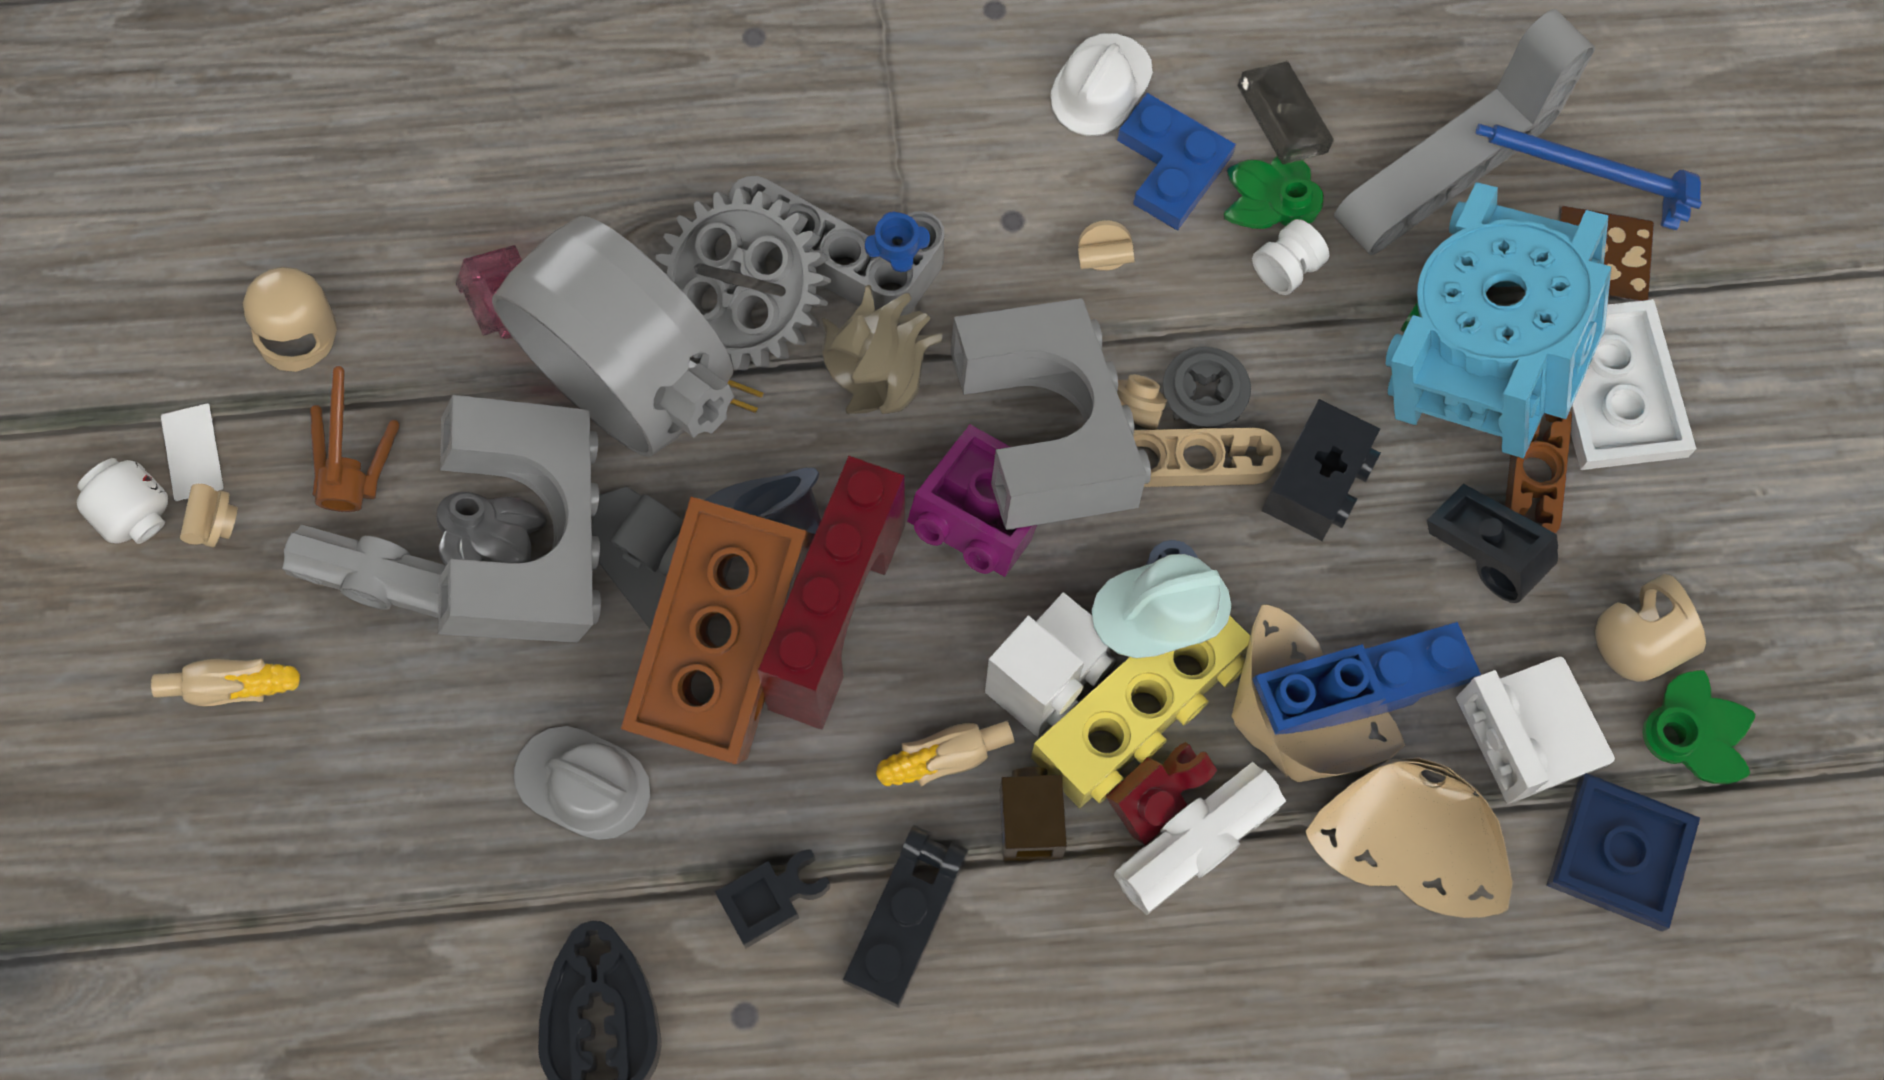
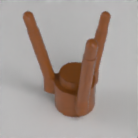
[310,366,400,512]

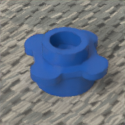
[865,212,930,272]

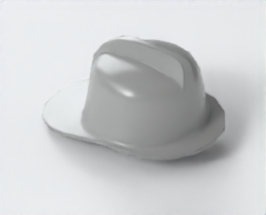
[514,726,651,840]

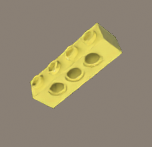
[1031,615,1250,809]

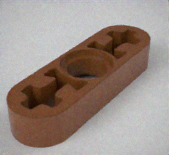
[1505,409,1572,534]

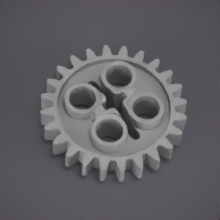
[655,189,831,370]

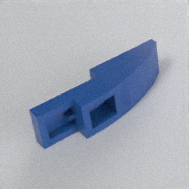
[1252,622,1481,735]

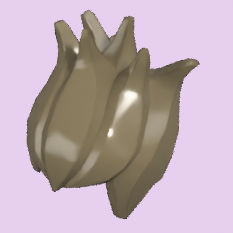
[822,285,942,414]

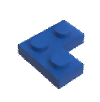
[1117,93,1236,231]

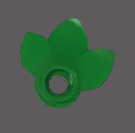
[1224,153,1324,229]
[1642,670,1756,784]

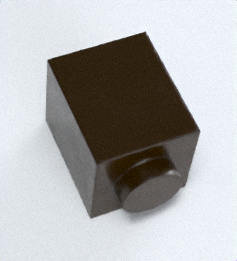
[999,767,1067,861]

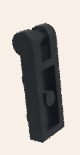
[843,825,969,1008]

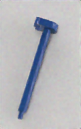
[1475,124,1702,230]

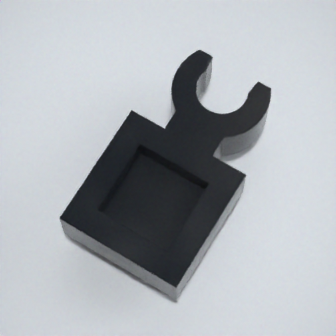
[715,849,831,949]

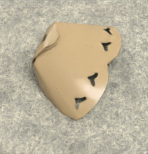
[1231,604,1405,782]
[1306,758,1513,918]

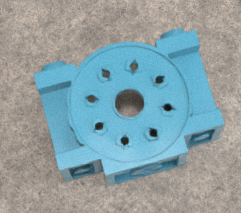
[1385,182,1611,459]

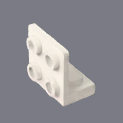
[1456,657,1615,805]

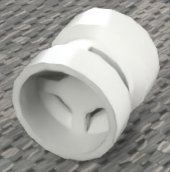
[1252,219,1329,295]

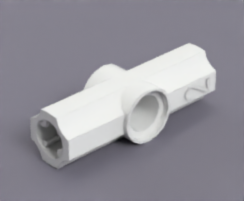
[1114,762,1286,916]

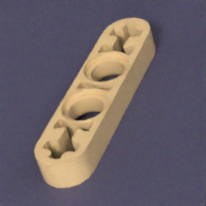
[1133,428,1282,487]

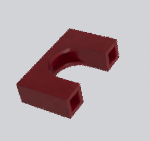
[758,455,905,730]

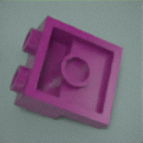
[907,424,1038,577]

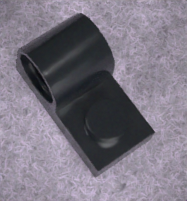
[1427,483,1558,604]

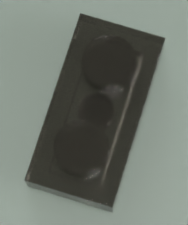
[1237,61,1334,165]

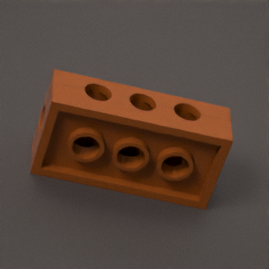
[621,497,815,765]

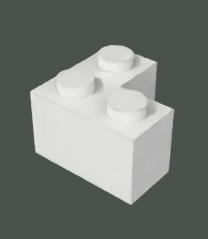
[985,592,1116,737]

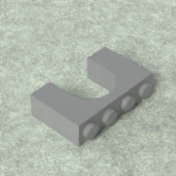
[950,298,1151,530]
[438,395,601,643]

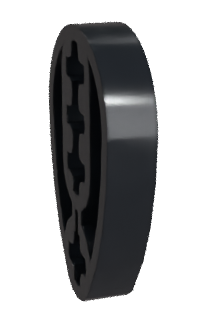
[538,920,661,1080]

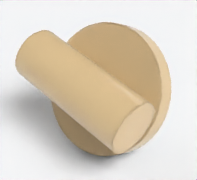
[1078,220,1135,271]
[1117,375,1167,430]
[180,484,238,547]

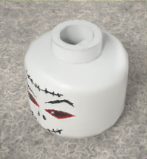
[77,458,168,544]

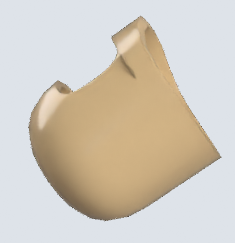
[243,267,337,372]
[1595,574,1706,682]

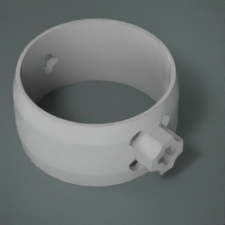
[492,216,735,457]

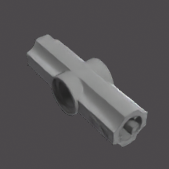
[282,525,446,618]

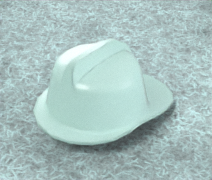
[1092,554,1232,658]

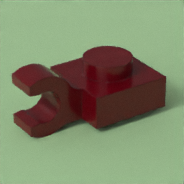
[1105,742,1217,845]

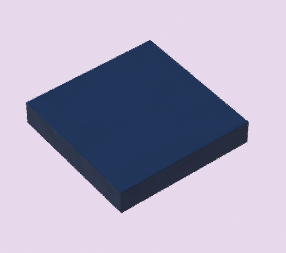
[1546,773,1700,932]

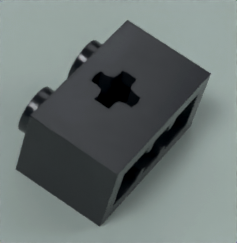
[1262,399,1381,541]

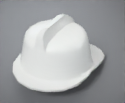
[1051,34,1153,136]

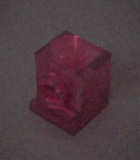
[456,245,522,339]

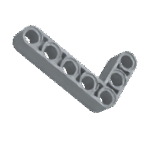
[1334,9,1595,255]

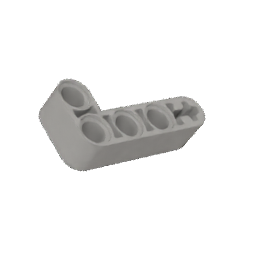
[729,176,944,316]

